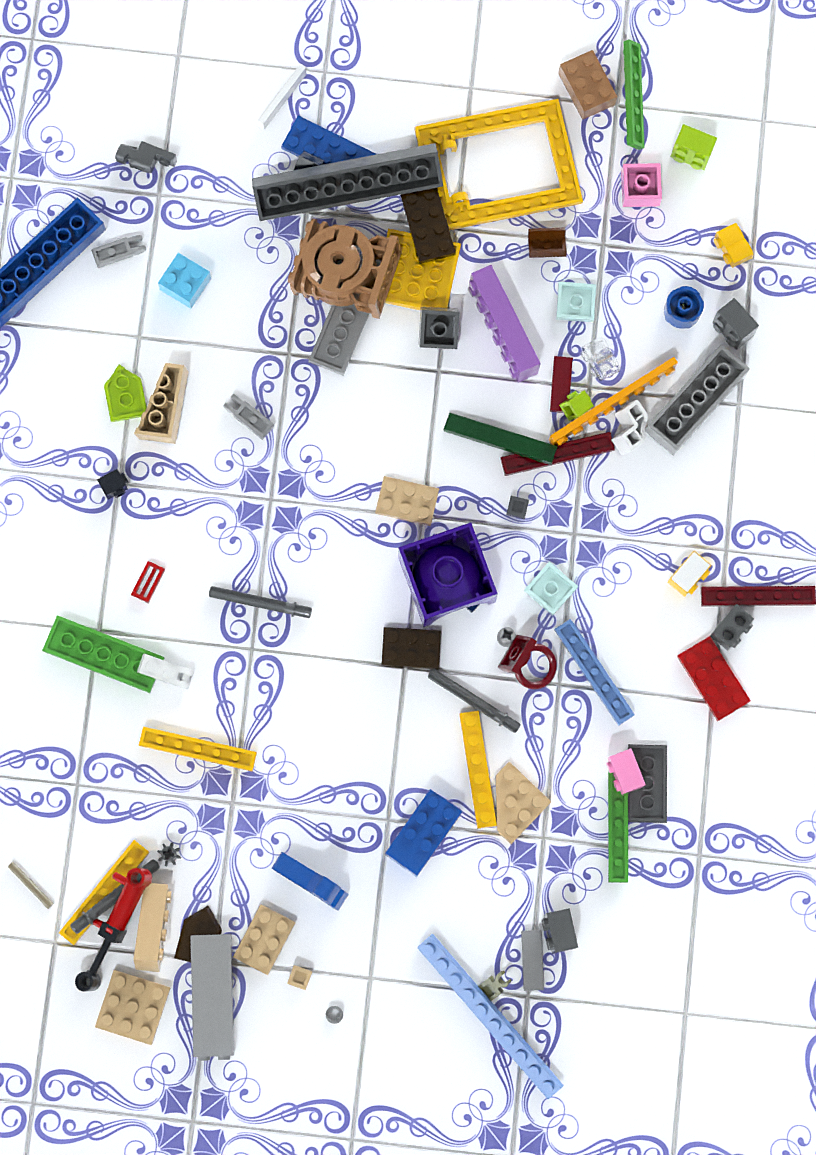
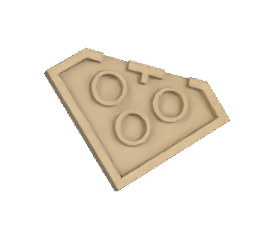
[495,762,551,844]

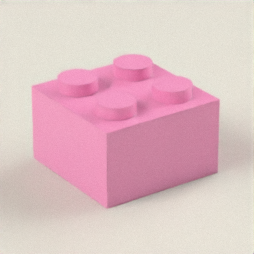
[621,163,662,207]

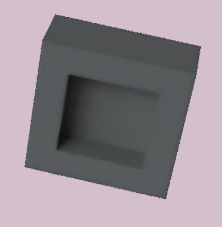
[506,496,529,519]

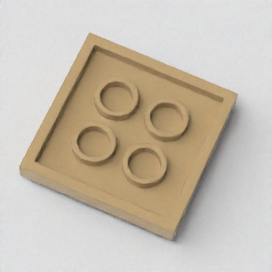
[95,970,171,1045]

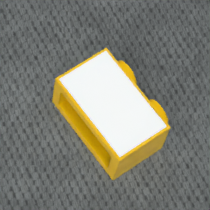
[667,551,711,597]

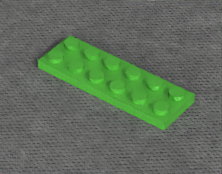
[42,615,165,694]

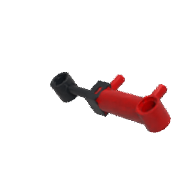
[75,868,152,992]

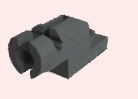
[115,141,177,173]

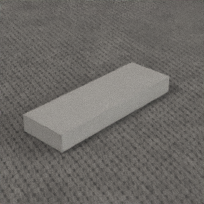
[521,930,544,991]

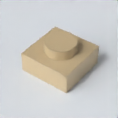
[287,965,312,991]

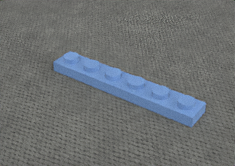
[554,619,635,726]

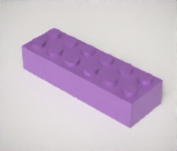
[468,265,541,383]

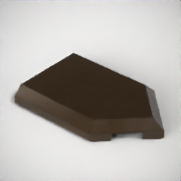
[174,905,222,963]

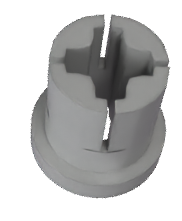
[497,627,516,647]

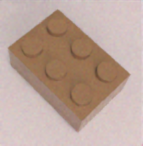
[558,50,617,120]

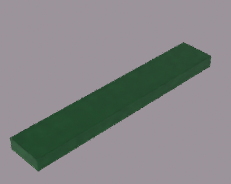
[443,412,557,465]

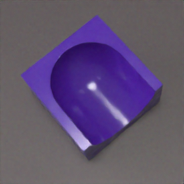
[398,522,498,628]

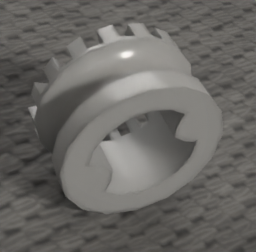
[325,1006,344,1024]

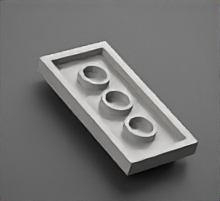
[309,304,370,376]

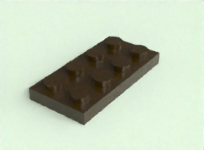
[400,188,456,264]

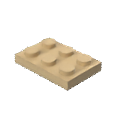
[375,476,439,526]
[233,904,296,975]

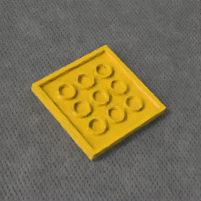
[380,228,461,310]

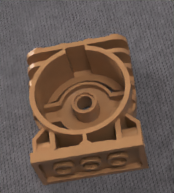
[288,219,402,319]

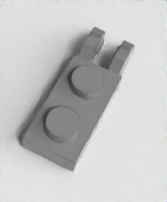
[91,235,147,268]
[223,394,274,440]

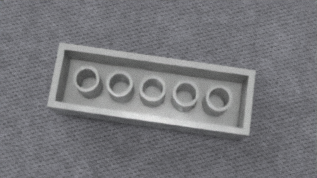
[645,344,750,456]

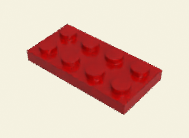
[677,636,751,722]

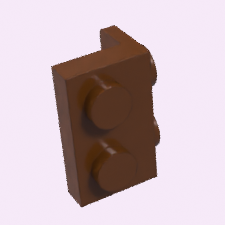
[528,227,567,258]

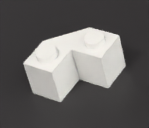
[611,399,648,455]

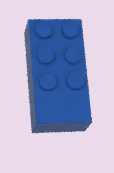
[385,789,462,878]

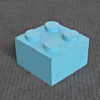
[158,253,211,309]

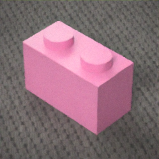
[606,749,646,795]

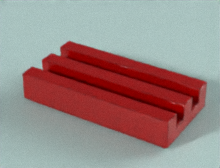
[131,561,165,604]

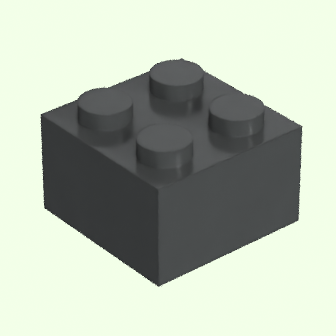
[712,298,759,350]
[418,307,460,349]
[541,908,579,954]

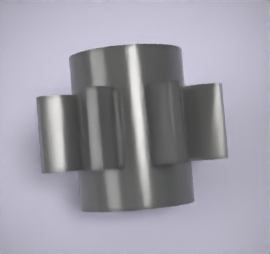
[157,842,182,867]

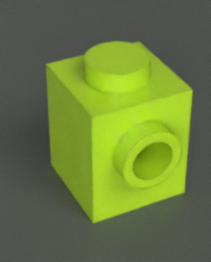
[559,390,594,421]

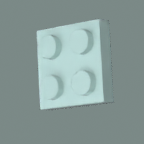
[556,282,596,322]
[524,561,578,616]

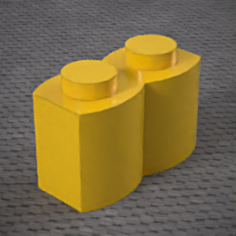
[714,223,754,268]

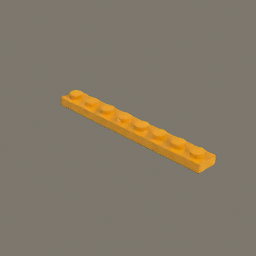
[548,357,678,446]

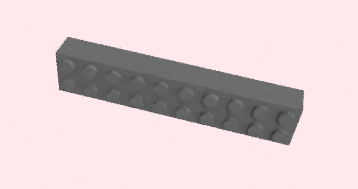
[252,143,443,221]

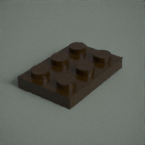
[381,627,441,670]

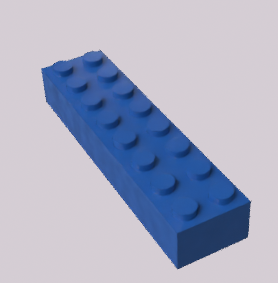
[0,197,106,328]

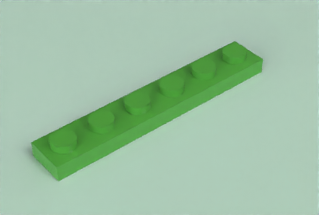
[623,39,645,150]
[608,771,628,883]

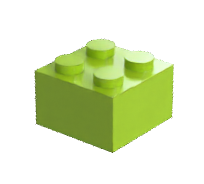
[670,124,717,170]

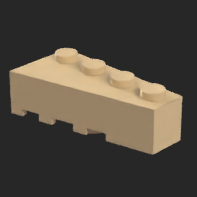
[134,363,189,444]
[133,883,172,972]

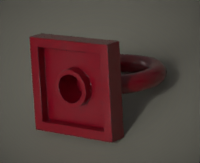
[498,635,557,690]

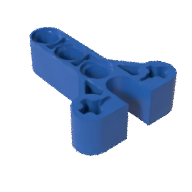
[271,852,349,911]

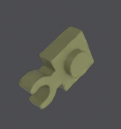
[478,971,512,1001]

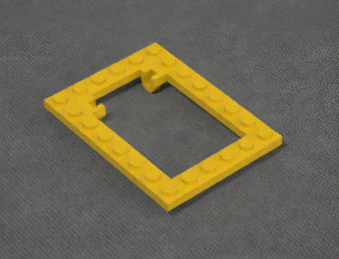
[414,99,583,230]

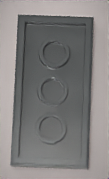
[628,744,667,823]

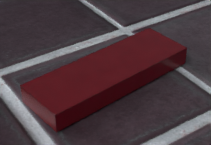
[550,356,573,413]

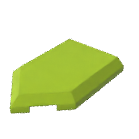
[104,364,147,422]

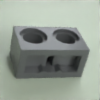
[710,604,754,651]

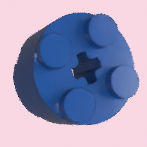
[664,286,704,329]

